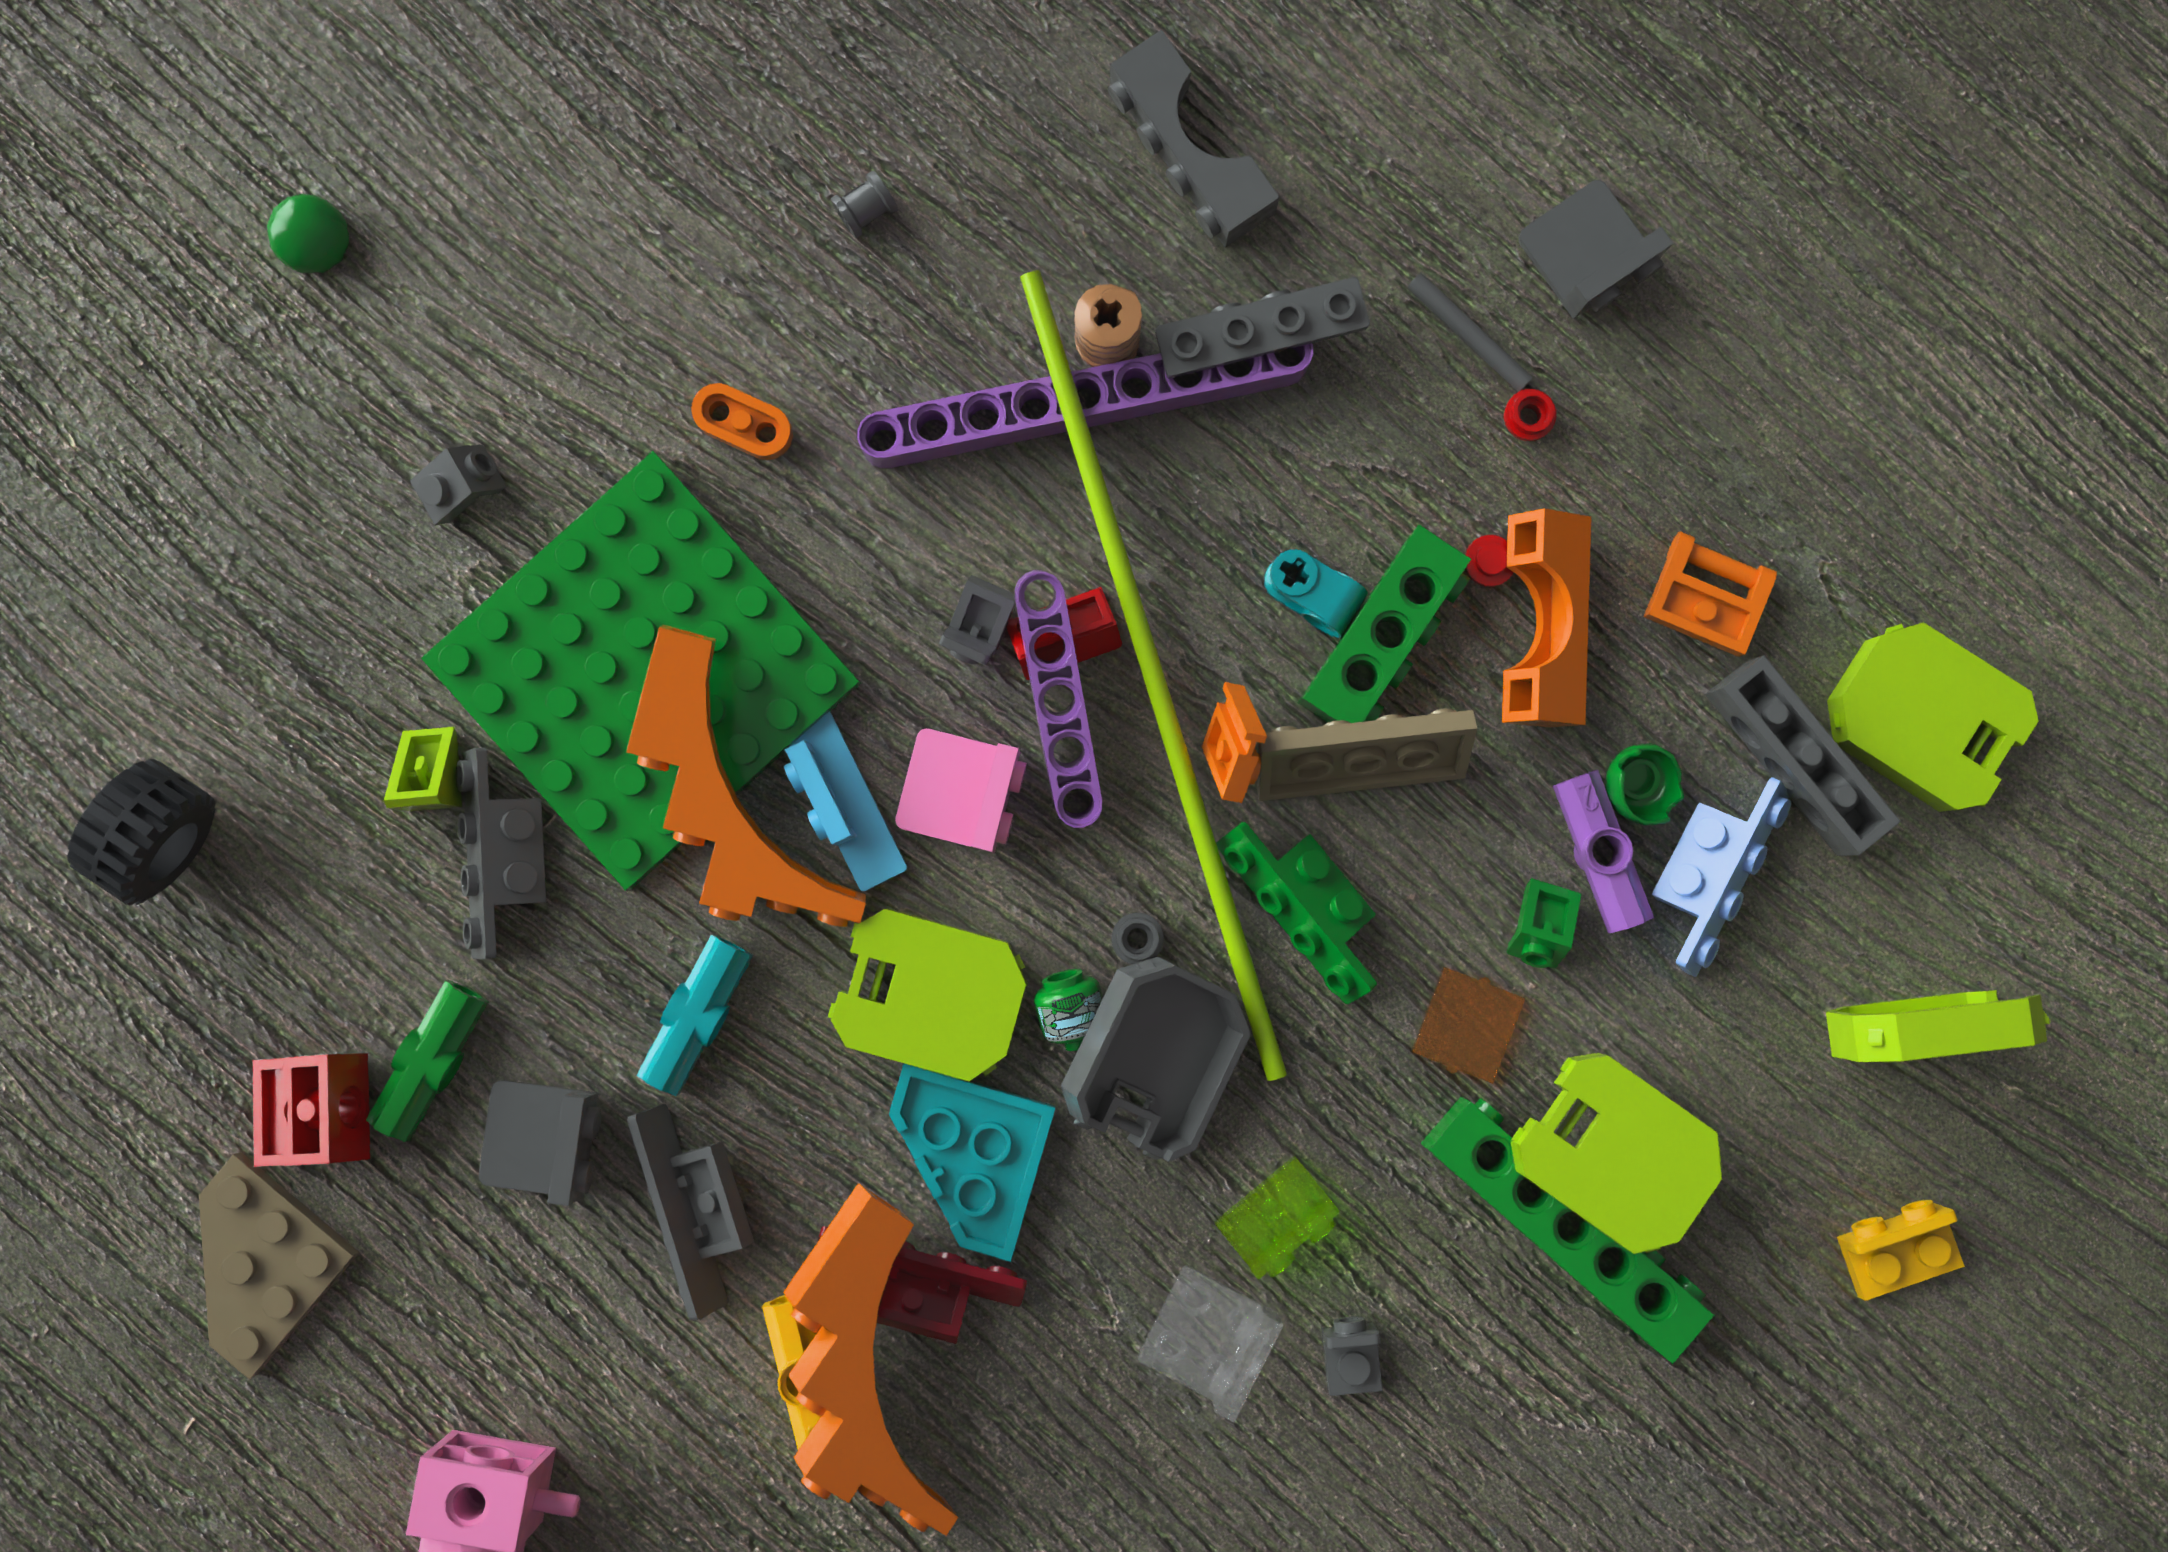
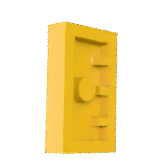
[1837,1200,1965,1301]

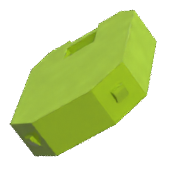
[1827,622,2039,812]
[828,909,1027,1082]
[1826,990,2050,1062]
[1510,1053,1722,1254]

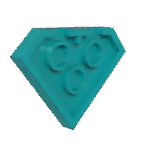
[889,1064,1056,1262]

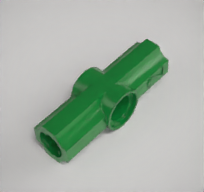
[366,980,489,1142]

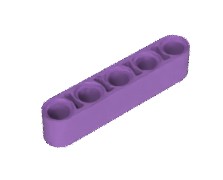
[1015,570,1102,828]

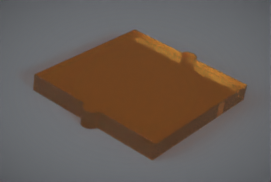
[1411,967,1525,1084]

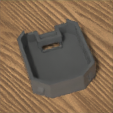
[1061,957,1251,1162]

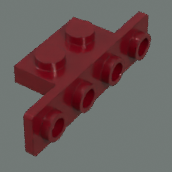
[818,1226,1027,1344]

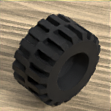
[67,759,216,905]

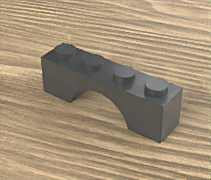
[1108,30,1280,248]

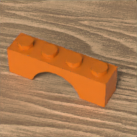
[1502,508,1591,728]

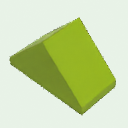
[384,727,462,811]

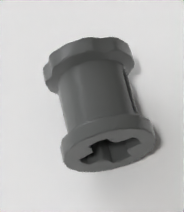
[830,170,898,238]

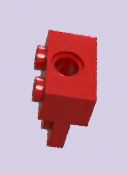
[253,1053,370,1167]

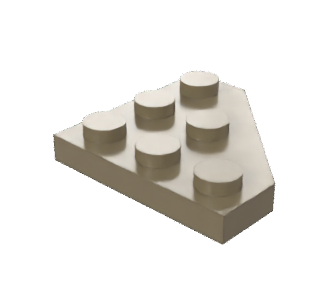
[199,1152,360,1380]

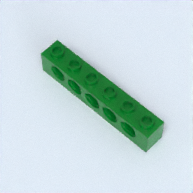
[1420,1097,1714,1364]

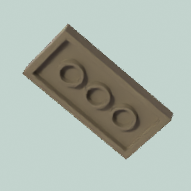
[1256,708,1477,801]

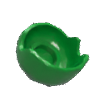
[267,194,349,274]
[1605,743,1684,826]

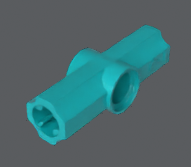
[636,934,753,1096]

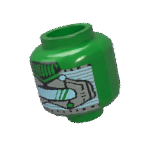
[1034,969,1103,1051]

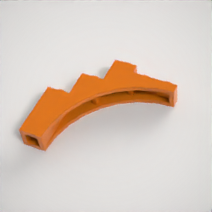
[626,625,866,927]
[783,1183,959,1536]

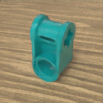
[1264,549,1368,638]

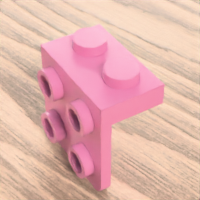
[895,728,1027,853]

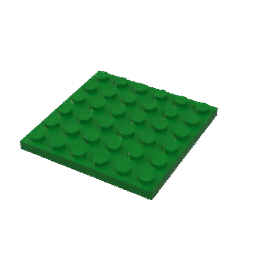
[421,451,862,891]

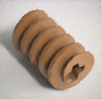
[1074,284,1142,367]

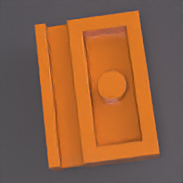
[1202,682,1267,803]

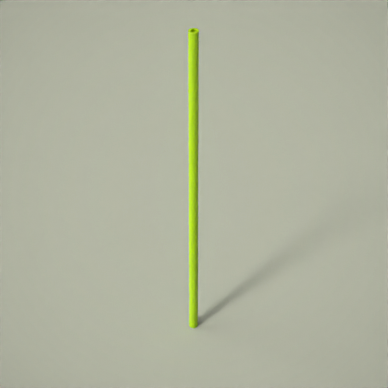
[1020,270,1287,1081]

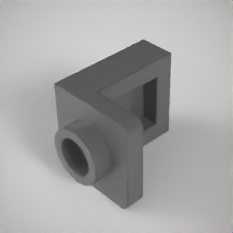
[410,444,506,525]
[939,575,1016,665]

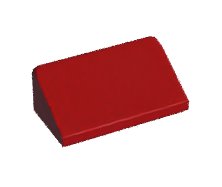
[1007,587,1122,680]

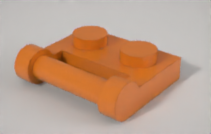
[1643,531,1777,657]

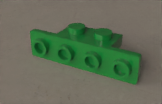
[1216,822,1377,1004]

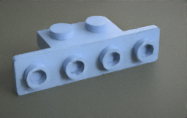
[1652,777,1791,977]

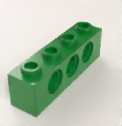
[1298,525,1471,723]

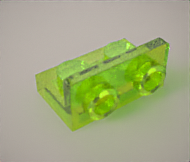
[1214,1155,1340,1279]

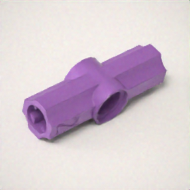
[1553,770,1654,933]

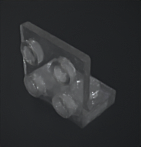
[1138,1265,1283,1423]

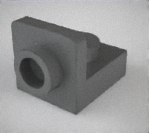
[1321,1316,1382,1396]

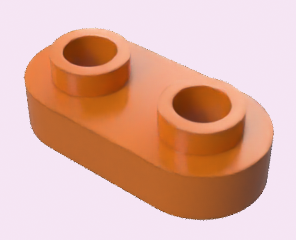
[691,383,793,460]

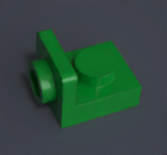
[1507,878,1582,968]

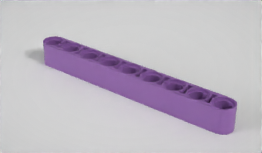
[857,343,1313,468]

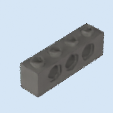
[1705,655,1901,856]

